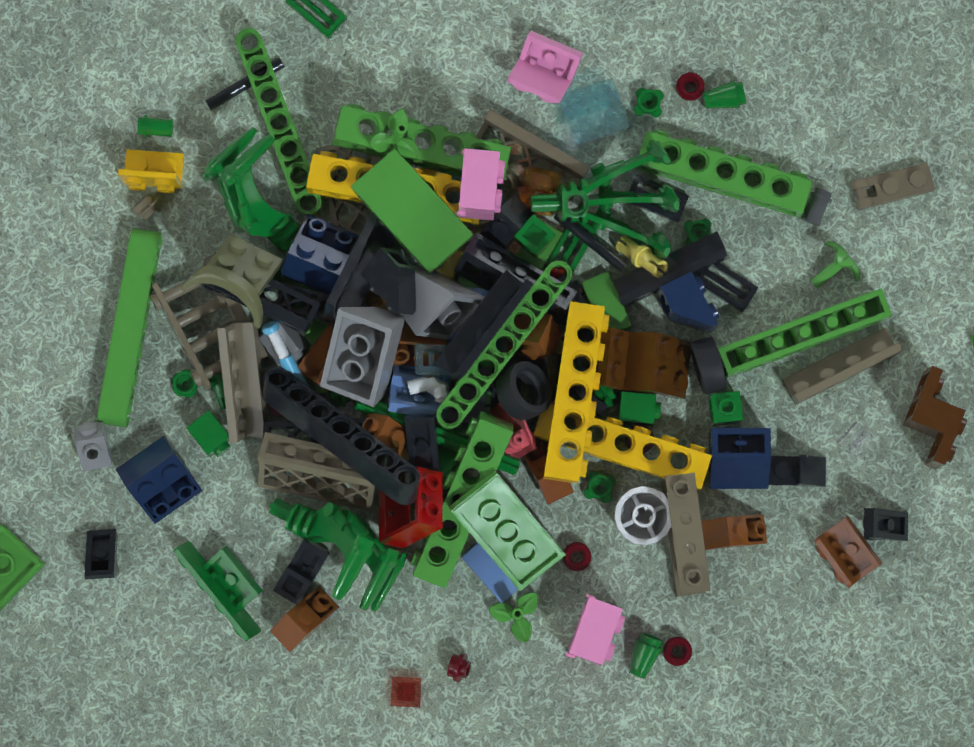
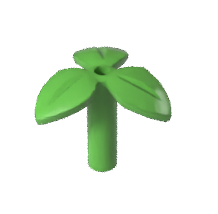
[369,108,419,158]
[811,241,860,289]
[489,592,538,643]

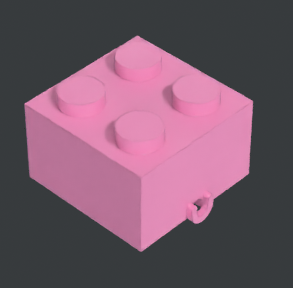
[455,148,505,221]
[565,594,626,666]

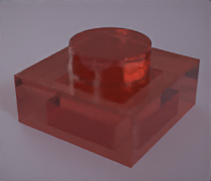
[391,677,422,707]

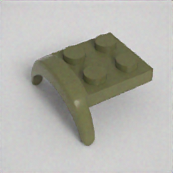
[181,233,283,328]

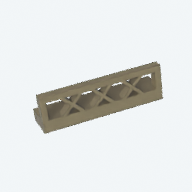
[476,109,589,201]
[217,320,267,443]
[782,327,902,406]

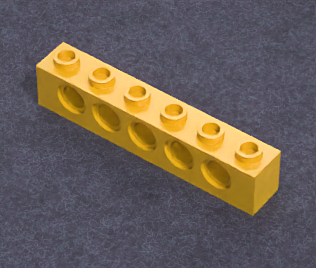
[306,151,479,225]
[543,301,610,484]
[534,401,712,490]

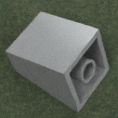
[401,266,484,340]

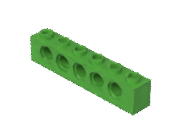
[331,104,511,186]
[635,129,813,218]
[718,288,892,379]
[410,411,513,588]

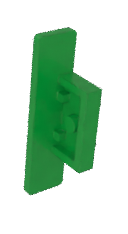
[173,541,263,641]

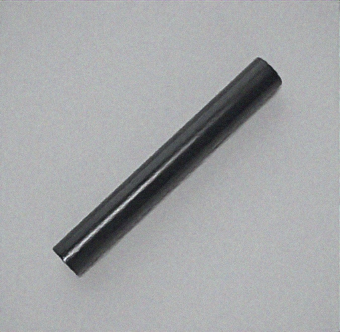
[205,58,285,110]
[554,212,628,272]

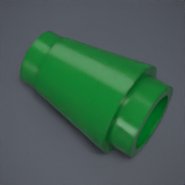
[703,80,747,109]
[629,632,663,678]

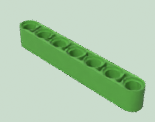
[236,28,322,218]
[97,228,162,428]
[436,261,572,430]

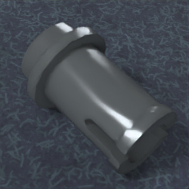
[802,188,832,226]

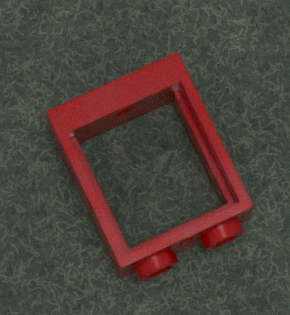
[379,467,443,548]

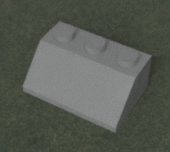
[320,307,405,407]

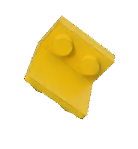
[118,149,185,193]

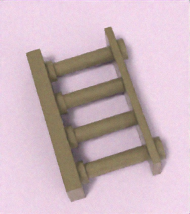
[149,254,268,392]
[661,472,711,597]

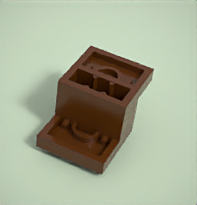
[598,327,691,399]
[903,366,967,469]

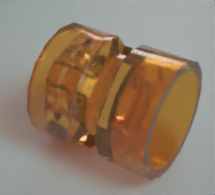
[519,167,562,216]

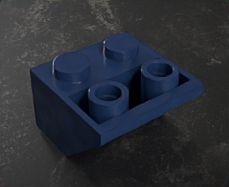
[281,213,360,295]
[657,271,719,333]
[709,428,771,489]
[116,436,203,524]

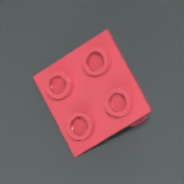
[490,403,537,458]

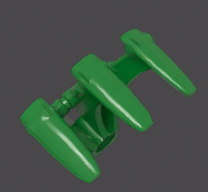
[201,127,301,252]
[530,140,679,259]
[269,498,408,612]

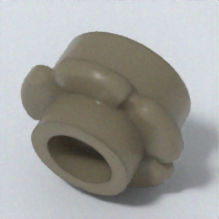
[503,162,528,189]
[132,194,158,220]

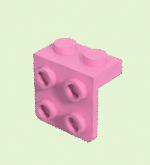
[507,31,583,103]

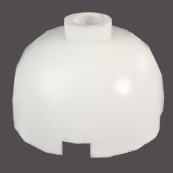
[614,486,671,545]

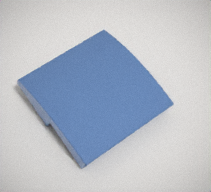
[388,364,450,421]
[460,542,518,603]

